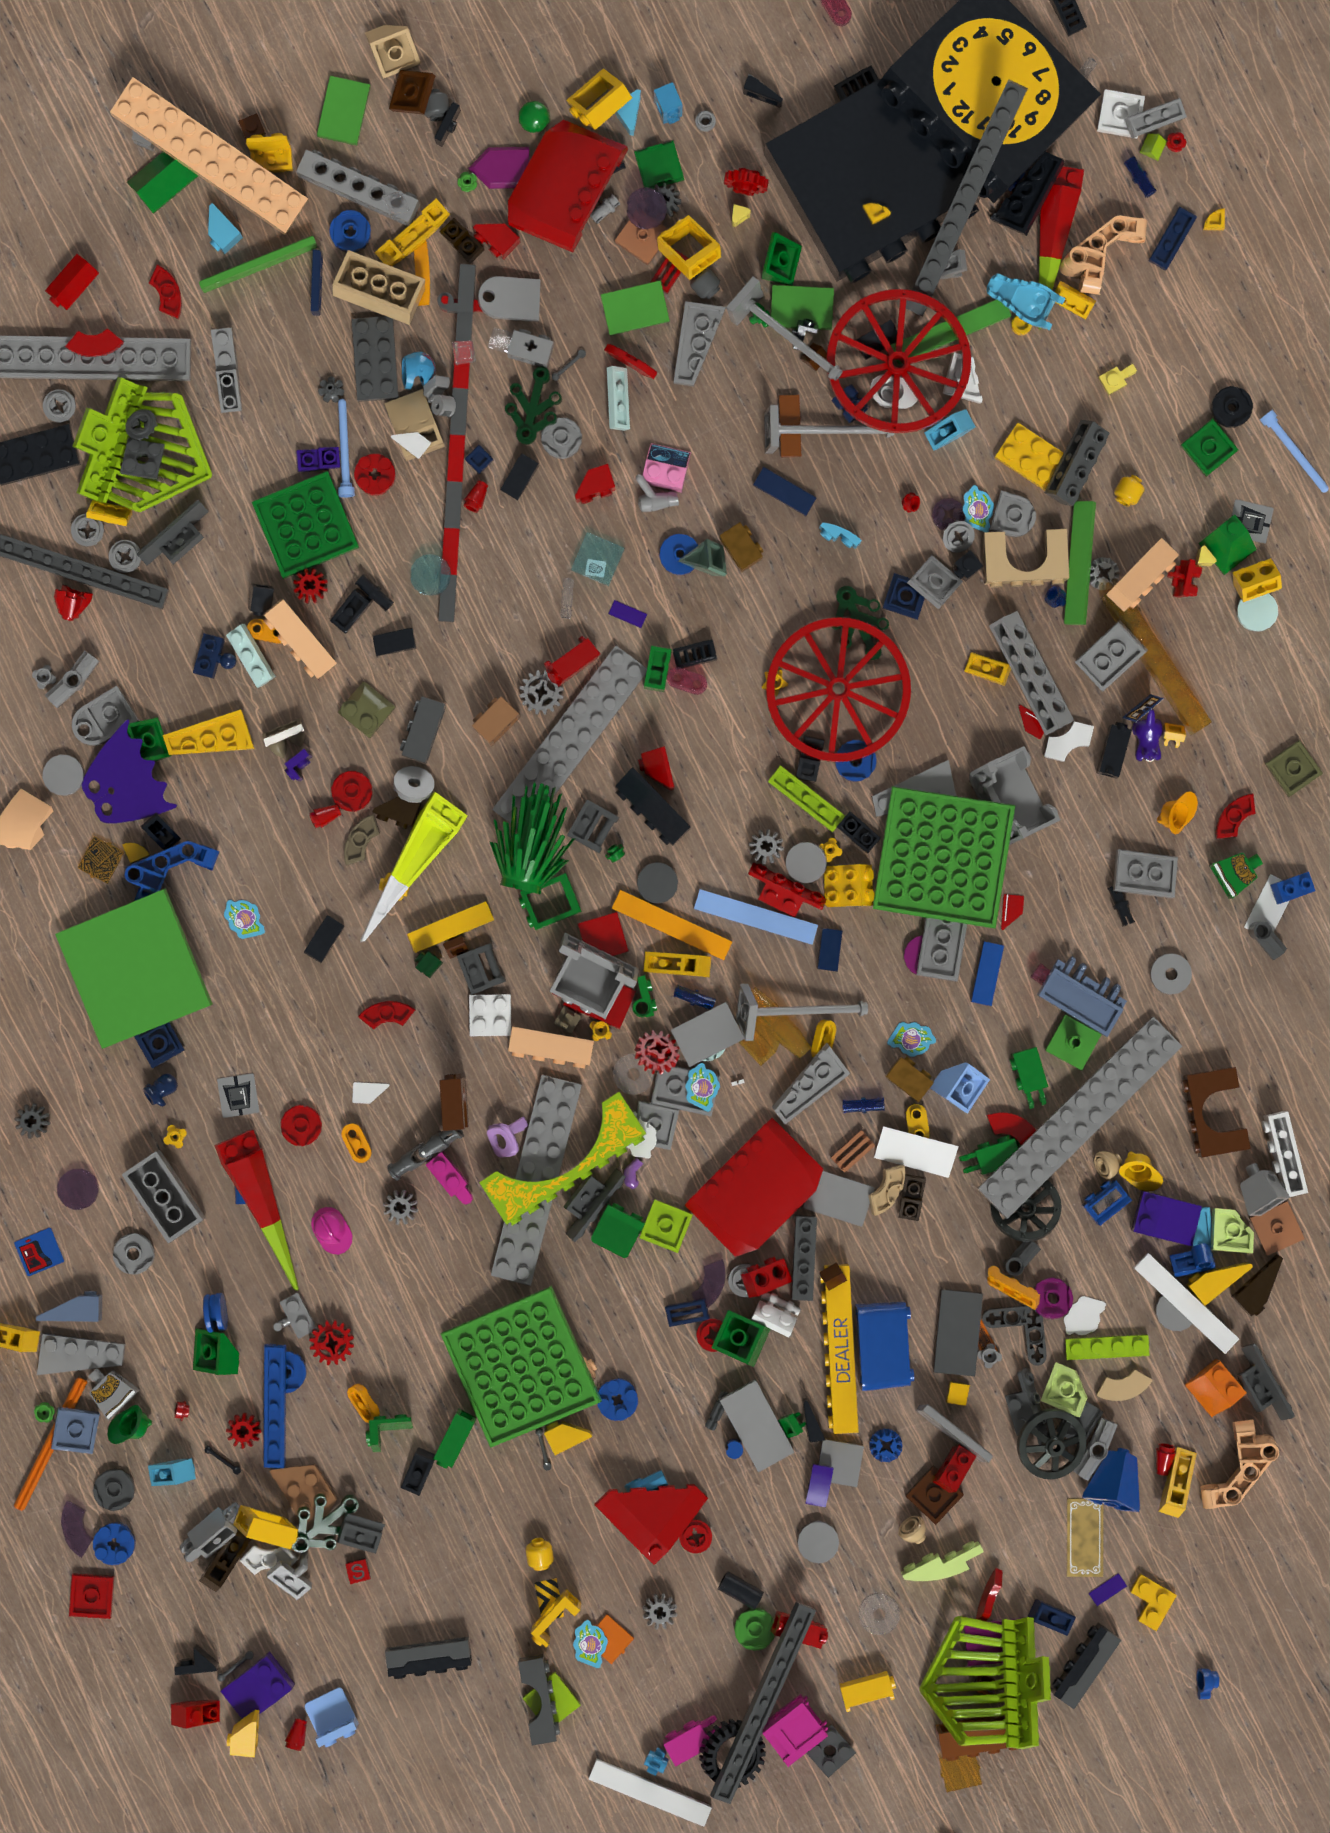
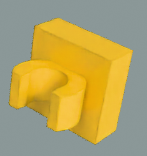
[1163,723,1186,748]

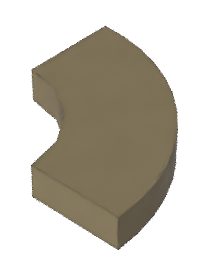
[344,814,380,866]

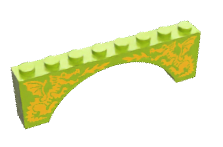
[479,1092,646,1226]

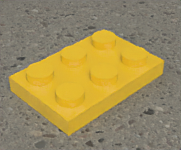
[994,423,1064,491]

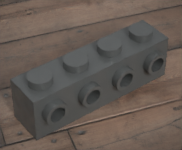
[1044,420,1110,506]

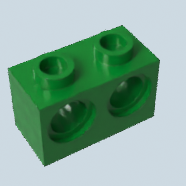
[644,646,672,692]

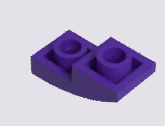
[296,447,340,472]
[805,1464,834,1507]

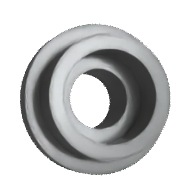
[695,111,716,132]

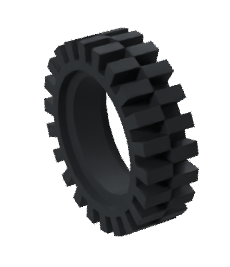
[699,1719,766,1788]

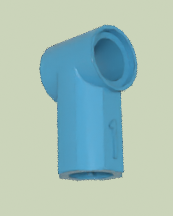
[624,1470,669,1492]

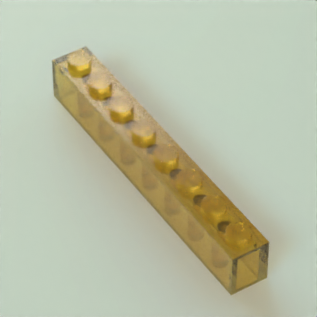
[1100,593,1212,735]

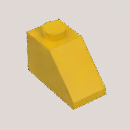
[544,1421,593,1455]
[227,1710,260,1757]

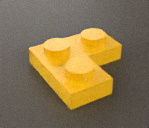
[1130,1573,1177,1631]

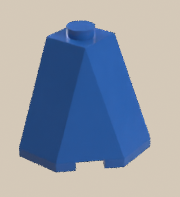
[1082,1448,1140,1512]

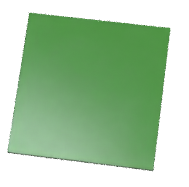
[873,786,1016,929]
[55,889,213,1049]
[440,1286,602,1448]

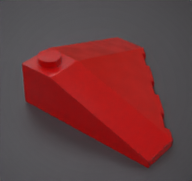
[594,1484,708,1565]

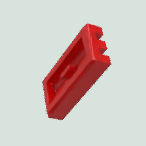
[650,248,689,294]

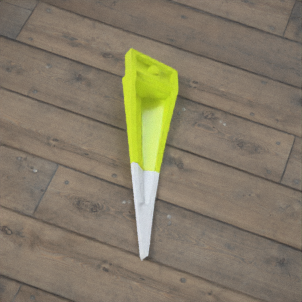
[360,792,468,942]

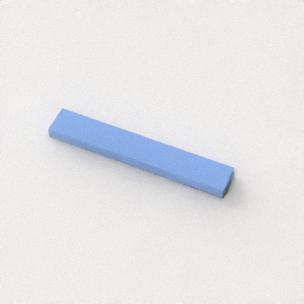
[694,889,818,945]

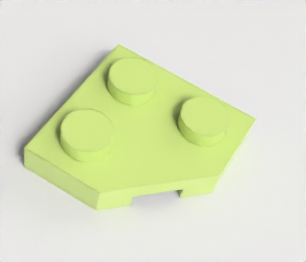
[1211,1208,1254,1254]
[1041,1362,1087,1417]

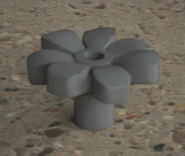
[318,376,345,403]

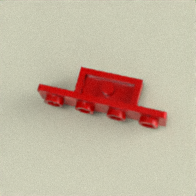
[748,863,827,917]

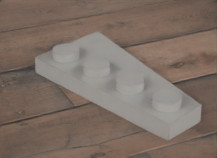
[772,1043,850,1124]

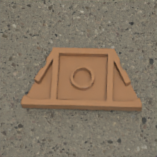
[269,1464,338,1538]

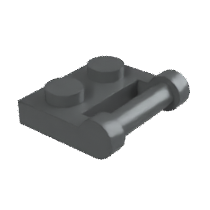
[567,800,619,853]
[457,943,506,995]

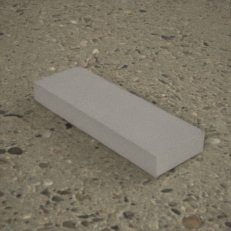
[1125,98,1187,138]

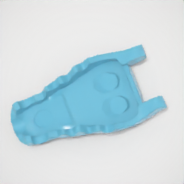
[986,273,1065,330]

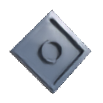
[51,1407,100,1454]

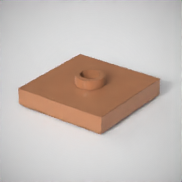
[615,207,668,265]
[1249,1201,1305,1256]

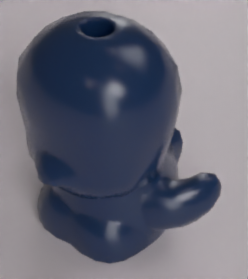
[143,1074,178,1107]

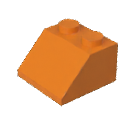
[1185,1359,1247,1417]

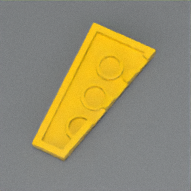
[163,709,255,755]

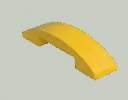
[374,198,450,266]

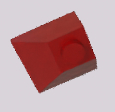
[638,746,674,791]

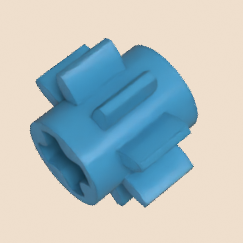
[644,1748,669,1776]

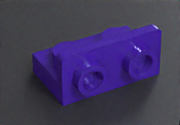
[285,749,312,781]

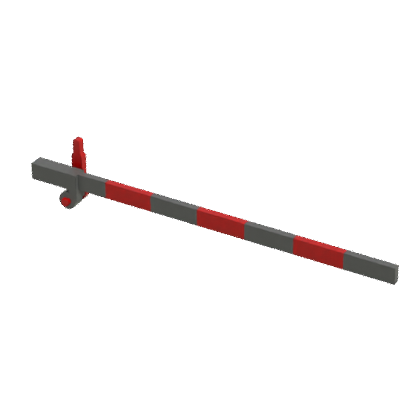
[437,264,483,622]

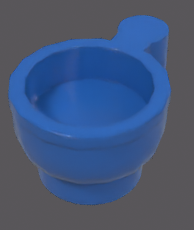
[1196,1668,1219,1700]

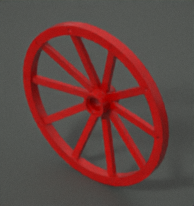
[826,289,971,433]
[766,617,911,762]

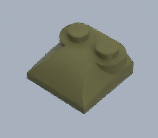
[337,681,396,738]

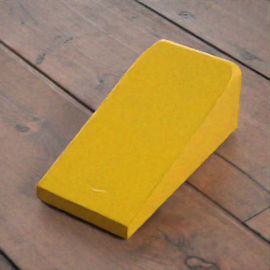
[964,652,1011,686]

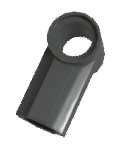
[1248,922,1287,960]
[1003,1241,1041,1276]

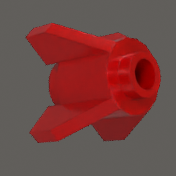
[54,584,93,621]

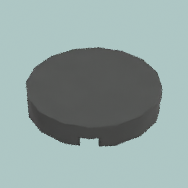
[637,862,678,904]
[93,1468,135,1511]

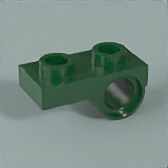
[415,950,443,978]

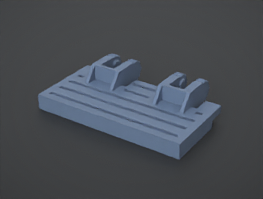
[1037,956,1127,1037]

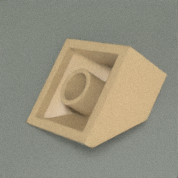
[365,25,421,79]

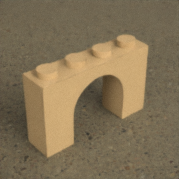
[982,529,1069,588]

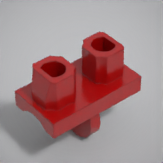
[1167,559,1203,598]

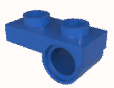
[1270,872,1316,904]
[1170,1244,1216,1277]

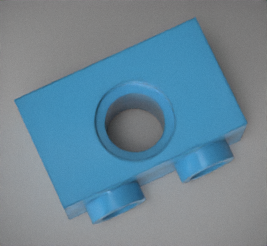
[654,82,683,124]

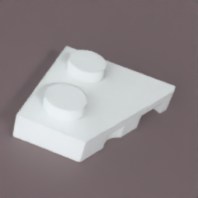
[943,352,983,404]

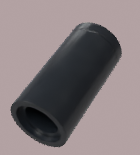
[718,1571,764,1610]

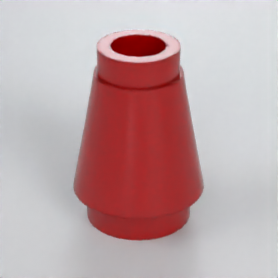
[463,480,488,513]
[309,804,341,829]
[1156,1443,1176,1476]
[285,1718,307,1751]

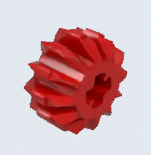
[293,569,328,604]
[226,1412,262,1449]

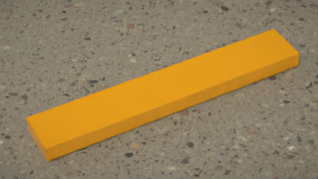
[612,890,732,960]

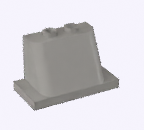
[549,933,639,1019]

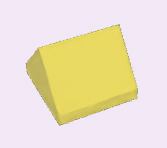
[732,204,751,228]
[1195,546,1217,566]

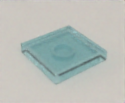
[571,532,625,586]

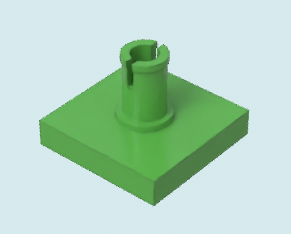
[1045,1014,1102,1071]

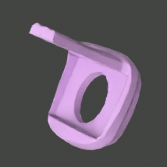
[487,1117,528,1158]

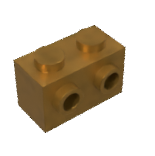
[719,522,764,573]
[885,1056,934,1102]

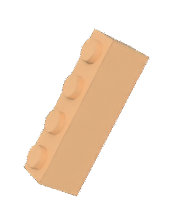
[1106,538,1179,612]
[263,598,337,679]
[508,1027,594,1069]

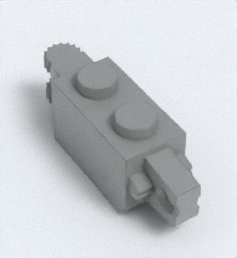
[179,1502,240,1562]

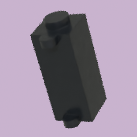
[1097,722,1132,779]

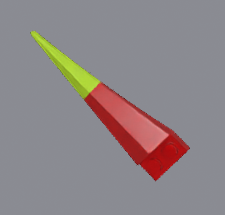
[1038,166,1084,330]
[214,1129,299,1291]

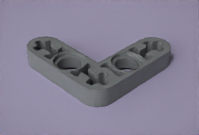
[982,1305,1047,1366]

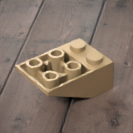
[384,389,445,461]

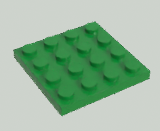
[252,471,359,579]

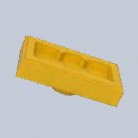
[1054,281,1096,320]
[86,500,132,526]

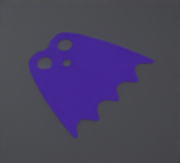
[82,720,177,823]

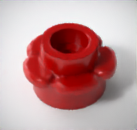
[1166,132,1187,152]
[902,492,920,513]
[174,1401,190,1421]

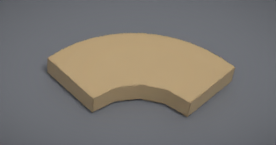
[868,1165,905,1216]
[1096,1369,1153,1401]

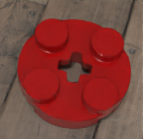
[354,454,396,496]

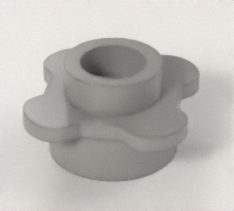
[32,665,56,689]
[977,1343,1002,1368]

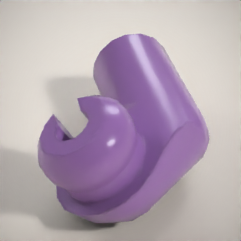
[624,1157,643,1189]

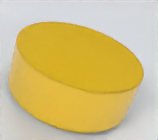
[1011,315,1032,336]

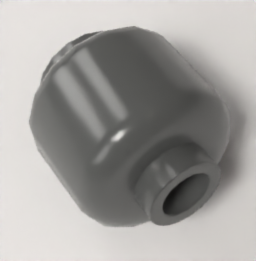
[424,89,450,122]
[690,268,720,299]

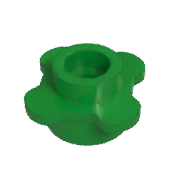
[605,844,625,863]

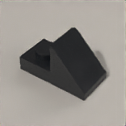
[174,1645,219,1675]

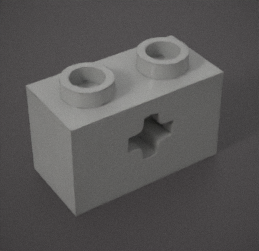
[507,329,554,368]

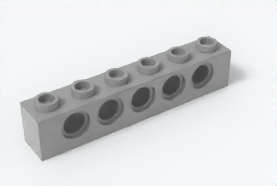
[296,150,420,226]
[989,611,1074,735]

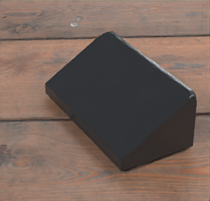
[856,320,897,360]

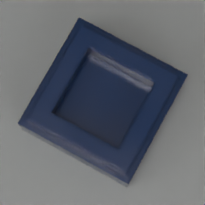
[465,445,494,474]

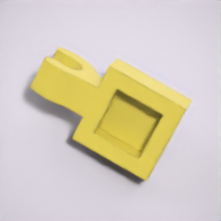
[1099,364,1137,396]

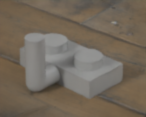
[273,1292,318,1339]
[267,1552,312,1600]

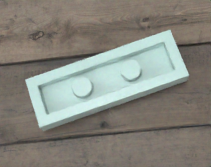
[607,366,630,431]
[226,624,276,688]

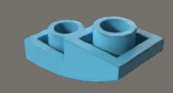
[819,523,862,549]

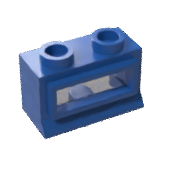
[1082,1179,1132,1226]

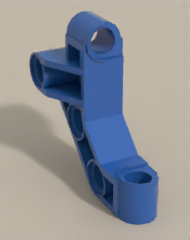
[124,841,220,901]

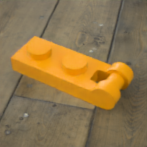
[987,1266,1040,1310]

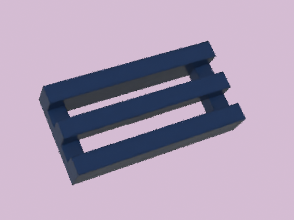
[665,1298,710,1327]

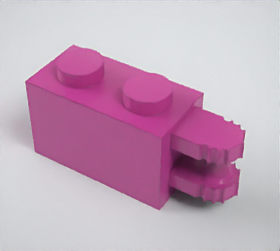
[426,1151,473,1205]
[663,1715,717,1767]

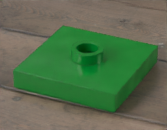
[1180,418,1239,477]

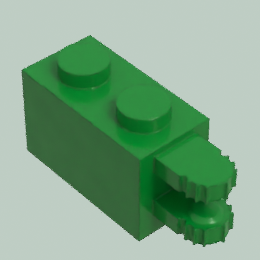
[1009,1047,1048,1109]
[959,1136,1018,1175]

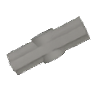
[45,650,100,708]
[1073,1417,1118,1481]

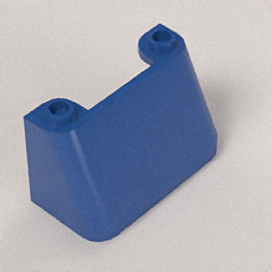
[855,1302,914,1391]

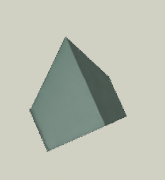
[678,539,727,576]

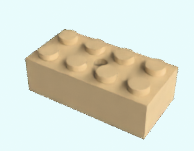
[333,250,425,325]

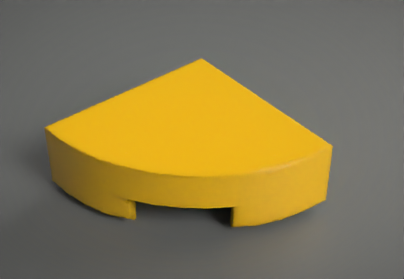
[863,203,891,225]
[1203,208,1225,230]
[122,843,150,864]

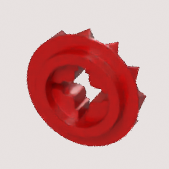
[696,1318,723,1352]
[679,1520,712,1554]

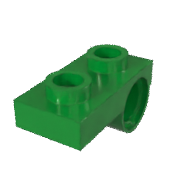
[633,975,657,1018]

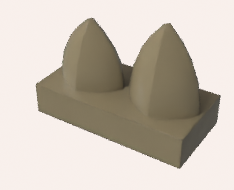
[262,718,305,758]

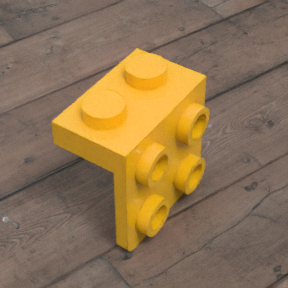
[246,133,293,173]
[824,864,875,907]

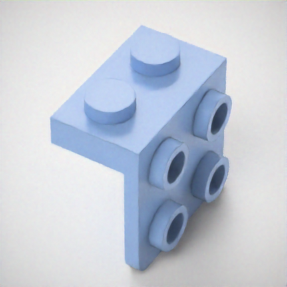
[305,1687,359,1747]

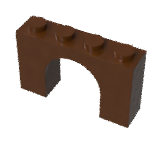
[1182,1067,1251,1158]
[439,1073,469,1131]

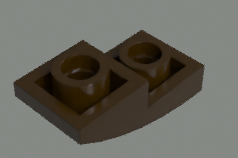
[439,218,485,264]
[898,1174,926,1221]

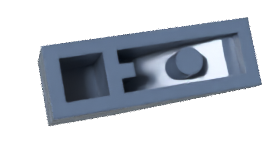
[36,1291,102,1322]

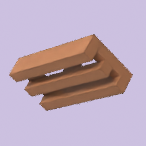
[830,1130,875,1173]

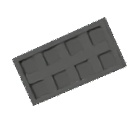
[352,316,399,402]

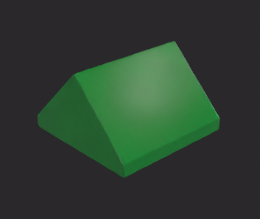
[762,232,802,286]

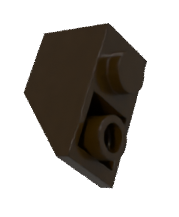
[373,796,421,829]

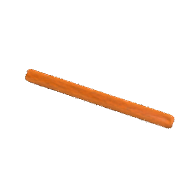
[14,1377,87,1511]

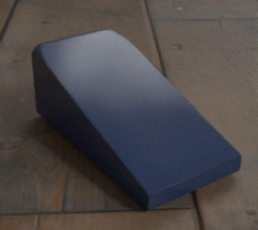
[1028,1599,1076,1636]

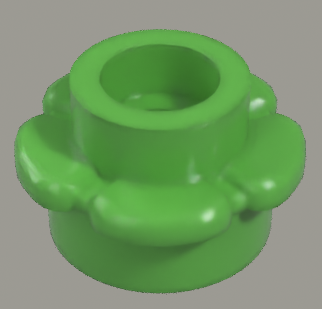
[457,172,477,192]
[34,1402,55,1423]

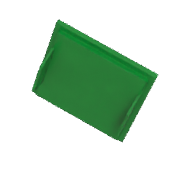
[634,141,685,191]

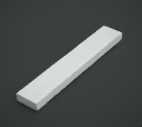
[1133,1253,1239,1354]
[589,1758,712,1827]

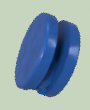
[203,1293,228,1333]

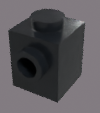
[952,550,983,582]
[248,583,274,616]

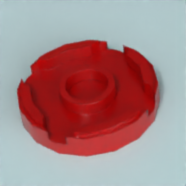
[331,771,373,812]
[281,1105,322,1146]

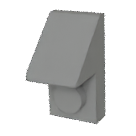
[940,249,967,279]

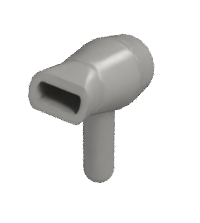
[636,474,679,512]

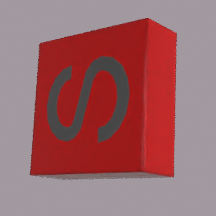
[345,1558,371,1584]

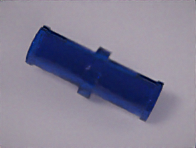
[1124,156,1157,198]
[673,984,716,1010]
[843,1097,885,1114]

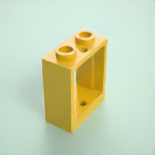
[566,68,632,130]
[657,215,721,280]
[233,1505,298,1549]

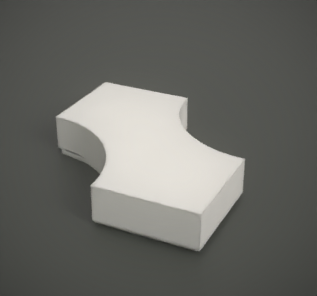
[1044,721,1094,762]
[240,1544,299,1575]

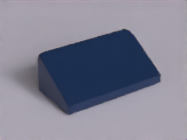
[817,928,843,972]

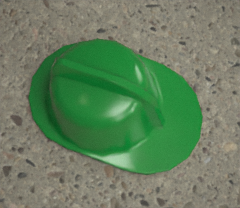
[107,1405,152,1445]

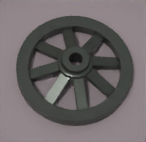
[990,1180,1062,1242]
[1017,1409,1087,1479]

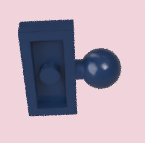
[193,633,236,679]

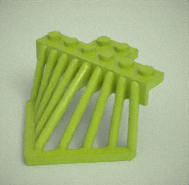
[72,377,212,512]
[919,1616,1051,1749]

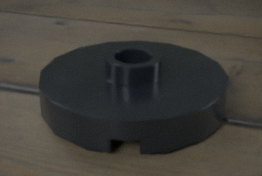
[1211,386,1253,428]

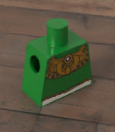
[1209,853,1263,899]

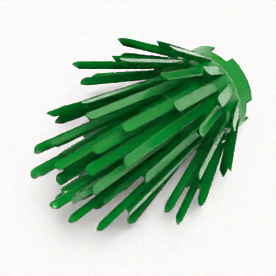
[489,782,576,894]

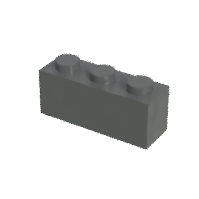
[400,696,446,764]

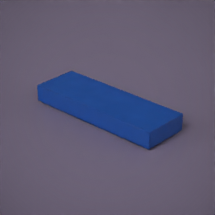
[971,941,1004,1006]

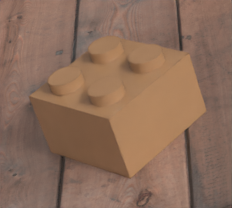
[472,697,521,746]

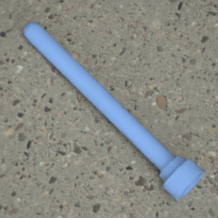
[338,399,355,498]
[1260,409,1329,493]

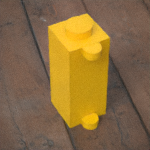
[839,1671,896,1712]

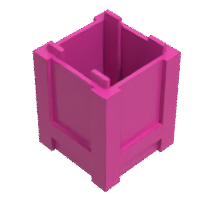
[762,1694,828,1767]

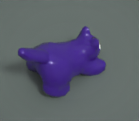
[1132,709,1163,762]

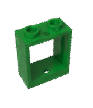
[518,873,582,931]
[433,1408,477,1469]

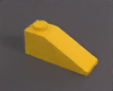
[644,951,711,977]
[1186,1262,1253,1306]
[0,1323,40,1352]
[1158,1447,1197,1518]

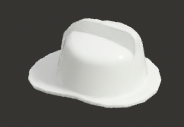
[870,374,917,409]

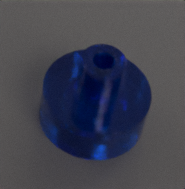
[1044,586,1066,608]

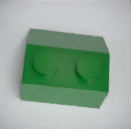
[712,1310,771,1367]

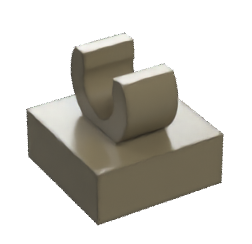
[554,1006,582,1034]

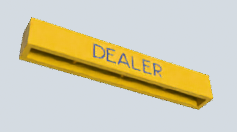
[820,1264,859,1434]

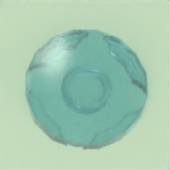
[410,554,451,596]

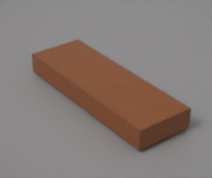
[779,395,802,458]

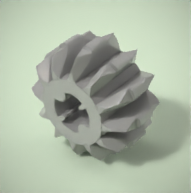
[749,829,784,864]
[383,1190,418,1225]
[643,1593,677,1629]

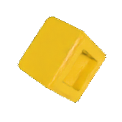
[946,1381,970,1406]

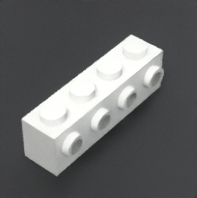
[1262,1111,1308,1197]

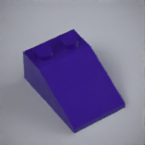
[1131,1190,1202,1246]
[220,1651,295,1719]

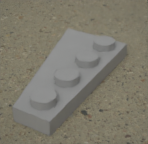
[673,301,726,387]
[872,760,956,817]
[37,1333,126,1375]

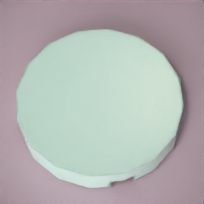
[1236,593,1278,632]

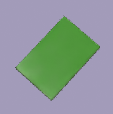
[317,76,371,146]
[601,280,670,336]
[771,285,834,330]

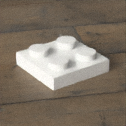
[1097,89,1145,139]
[469,994,511,1036]

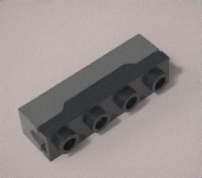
[1051,1622,1121,1709]
[385,1637,472,1679]

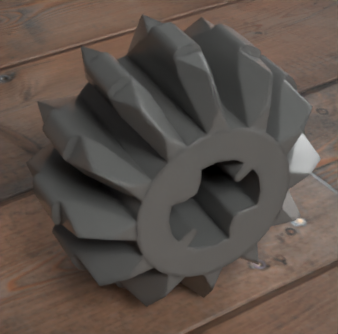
[646,183,681,219]
[14,1103,51,1139]

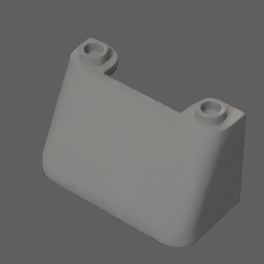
[969,746,1061,845]

